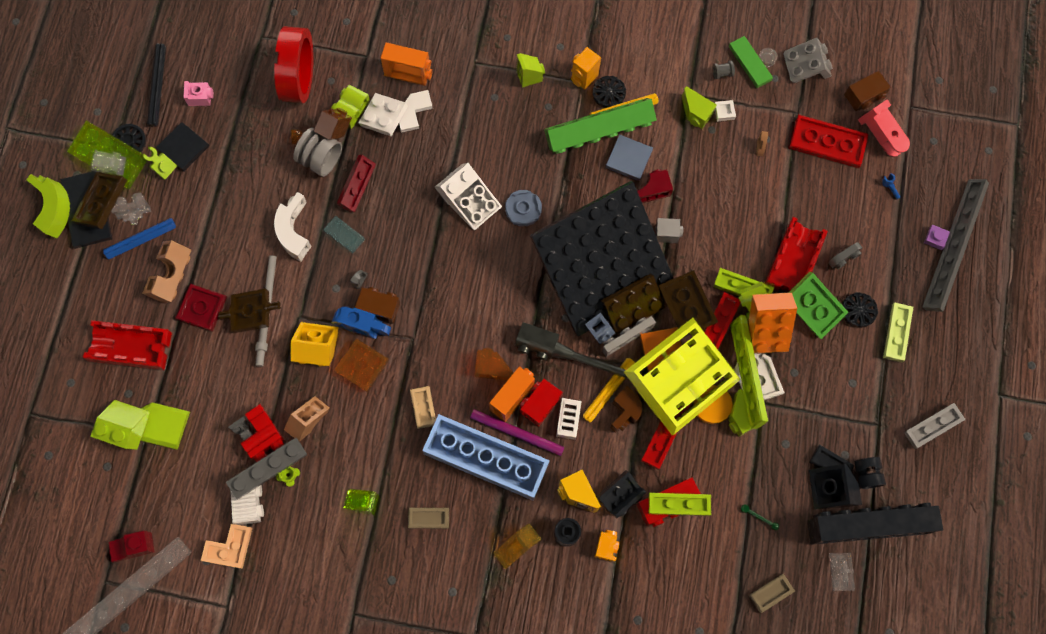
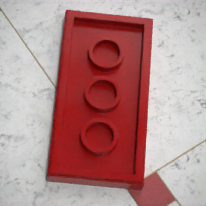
[789,114,869,168]

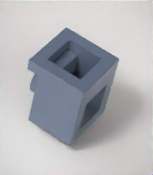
[585,313,615,344]

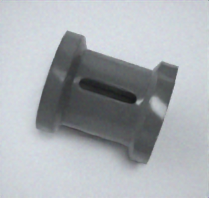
[712,60,735,79]

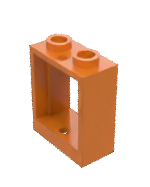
[381,42,432,86]

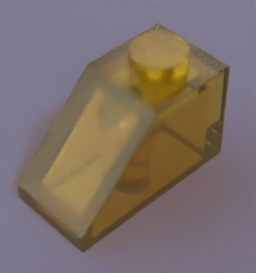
[493,524,542,569]

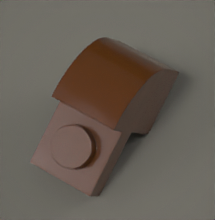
[610,386,642,433]

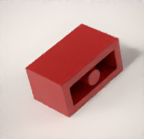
[520,379,563,427]

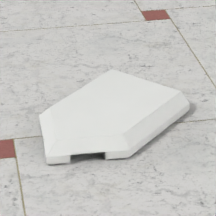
[734,353,784,400]

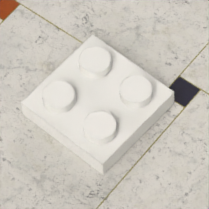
[358,93,408,136]

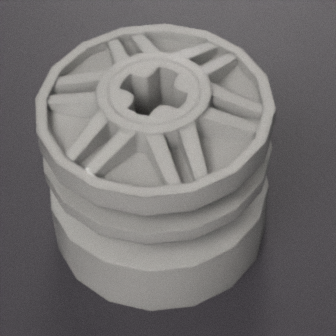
[293,127,342,177]

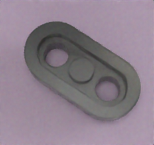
[828,242,863,269]

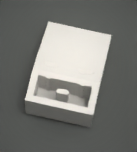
[435,163,502,230]

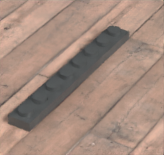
[923,179,989,312]

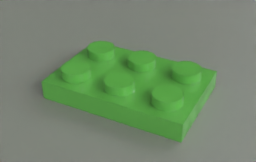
[788,272,849,339]

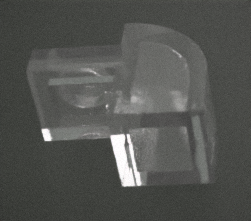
[90,150,127,176]

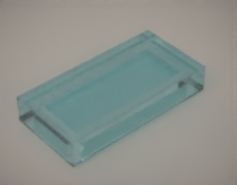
[324,216,365,253]

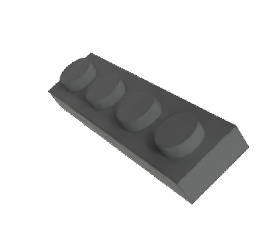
[226,438,307,500]

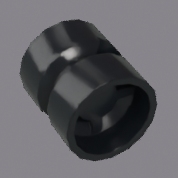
[854,457,886,489]
[554,518,581,547]

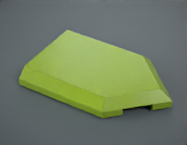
[141,402,190,450]

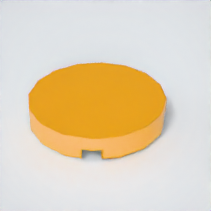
[693,385,733,424]

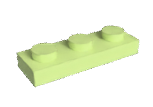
[883,303,913,362]

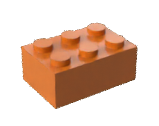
[748,293,797,353]

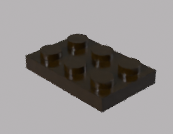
[72,172,127,229]
[659,270,718,338]
[601,274,665,334]

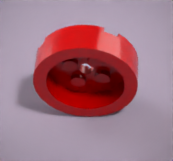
[274,26,314,103]

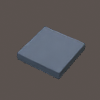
[606,134,653,181]

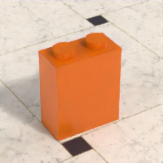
[489,366,535,422]

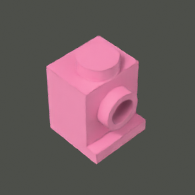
[184,81,213,106]

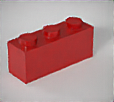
[636,477,701,528]

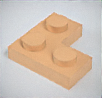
[201,524,252,569]

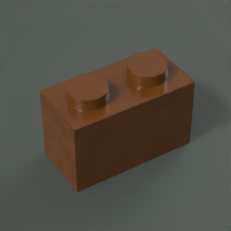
[844,71,891,111]
[314,108,352,140]
[355,287,400,324]

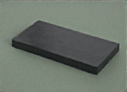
[60,170,113,249]

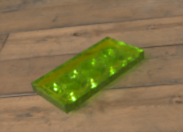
[67,120,147,189]

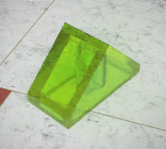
[344,489,379,515]

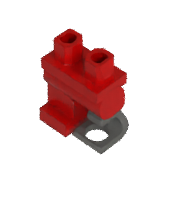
[229,404,284,462]

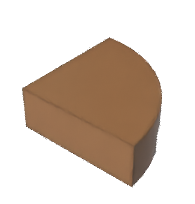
[756,131,768,156]

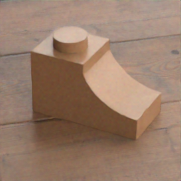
[284,396,330,441]

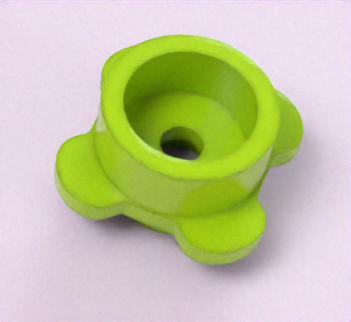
[276,466,300,487]

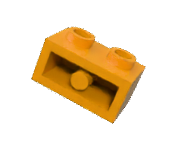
[571,47,601,90]

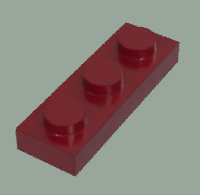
[337,155,376,213]

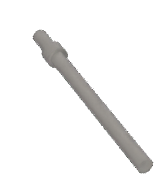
[255,256,277,367]

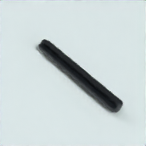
[147,43,166,127]

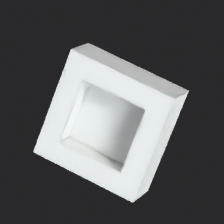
[715,100,736,122]

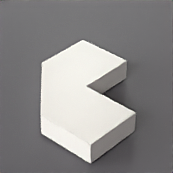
[399,90,433,133]

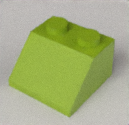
[90,400,150,450]

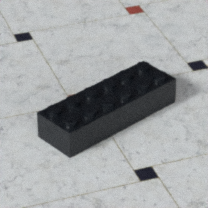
[807,503,944,545]

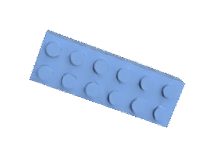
[422,414,550,501]

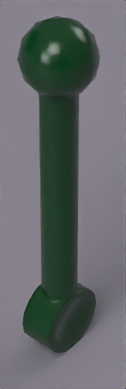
[741,505,779,530]

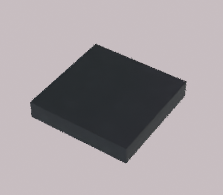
[156,122,209,172]

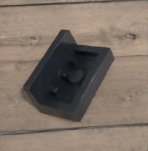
[596,470,646,518]

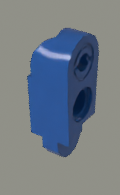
[331,307,391,339]

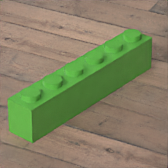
[544,98,657,154]

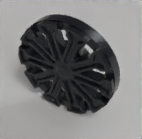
[592,76,626,108]
[111,124,147,158]
[842,292,878,328]

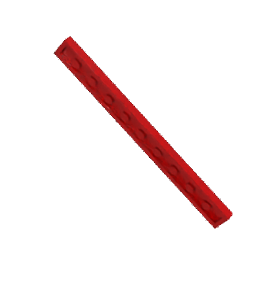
[641,292,741,470]

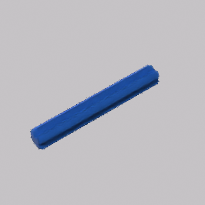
[103,218,176,259]

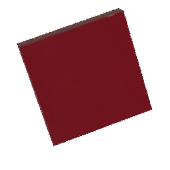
[175,284,227,332]

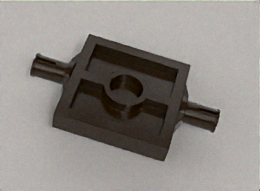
[218,288,281,333]

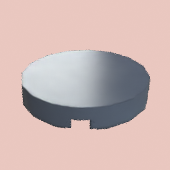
[505,190,542,226]

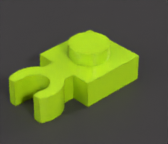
[141,147,177,179]

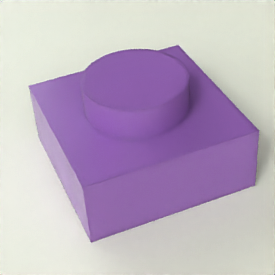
[924,225,950,250]

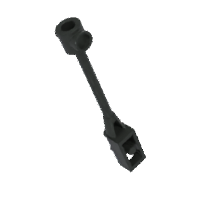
[515,322,658,379]

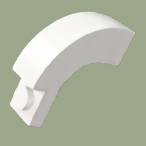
[274,192,311,262]

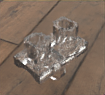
[112,193,151,225]
[829,553,855,591]

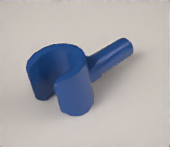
[882,173,901,200]

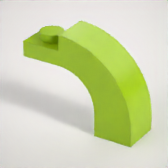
[27,174,70,238]

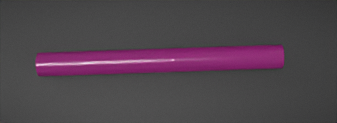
[470,409,565,456]

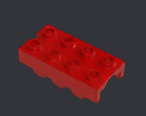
[765,217,828,293]
[83,320,172,370]

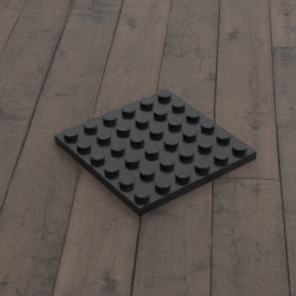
[530,181,674,337]

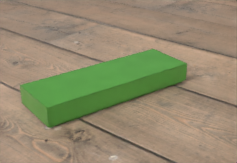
[729,36,773,88]

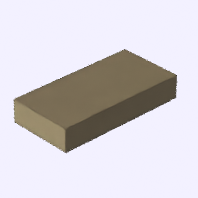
[408,508,449,529]
[749,574,795,613]

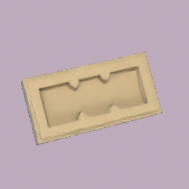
[410,386,436,429]

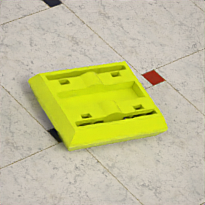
[624,318,741,435]

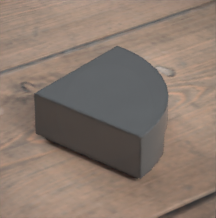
[350,270,368,289]

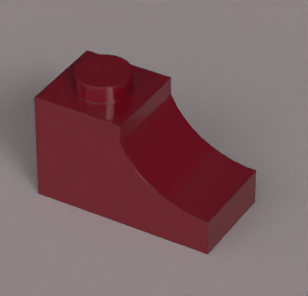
[637,169,673,203]
[109,530,155,563]

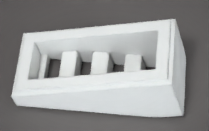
[556,398,581,440]

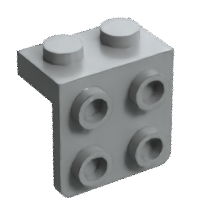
[784,38,833,83]

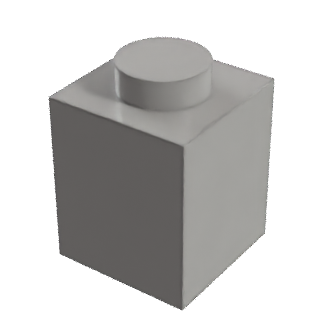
[655,218,683,243]

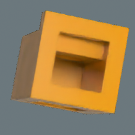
[594,530,620,562]

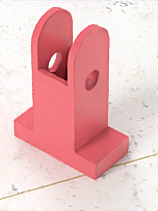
[858,99,910,157]

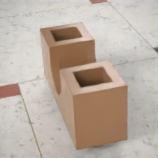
[142,240,191,303]

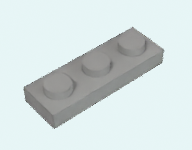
[602,316,656,357]
[904,403,966,449]

